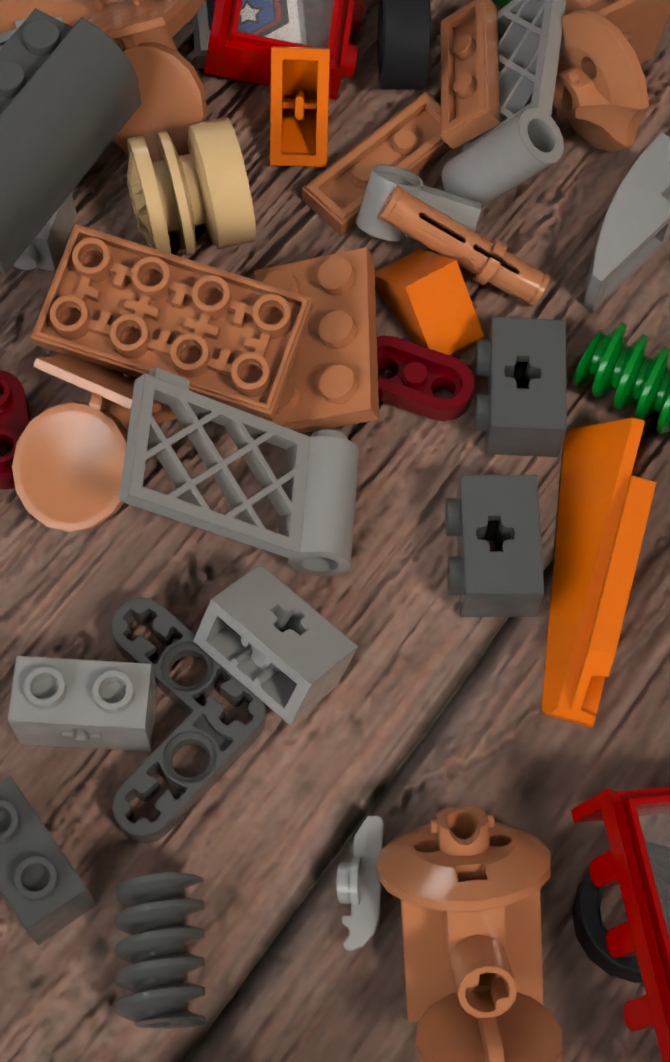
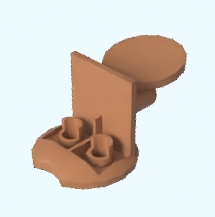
[88,0,207,161]
[553,0,670,152]
[12,355,177,532]
[377,805,563,1062]

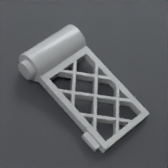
[442,0,566,208]
[119,367,359,576]

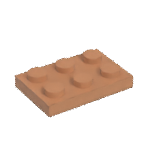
[254,247,379,434]

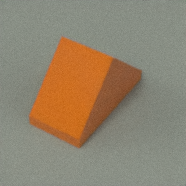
[270,46,330,167]
[375,248,484,357]

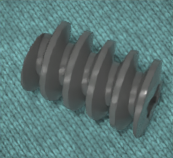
[115,872,206,1028]

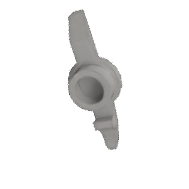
[336,816,384,951]

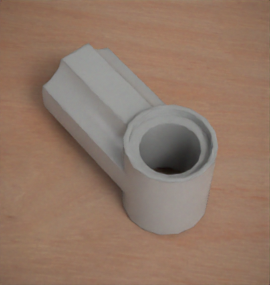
[356,164,481,241]

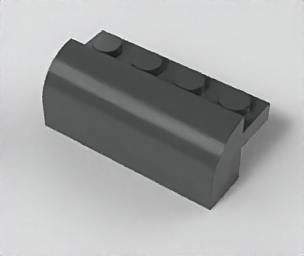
[0,8,142,275]

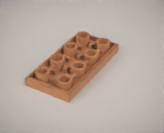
[31,224,314,421]

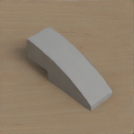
[583,132,670,313]

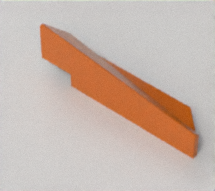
[541,418,657,728]

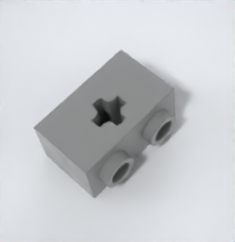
[193,564,358,725]
[8,656,158,752]

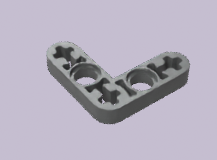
[111,597,266,843]

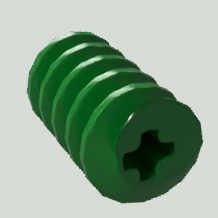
[572,322,670,435]

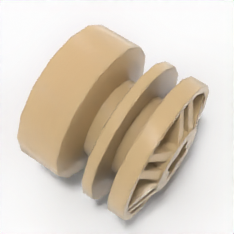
[126,117,256,257]

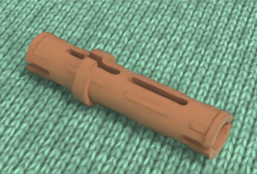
[377,185,550,308]

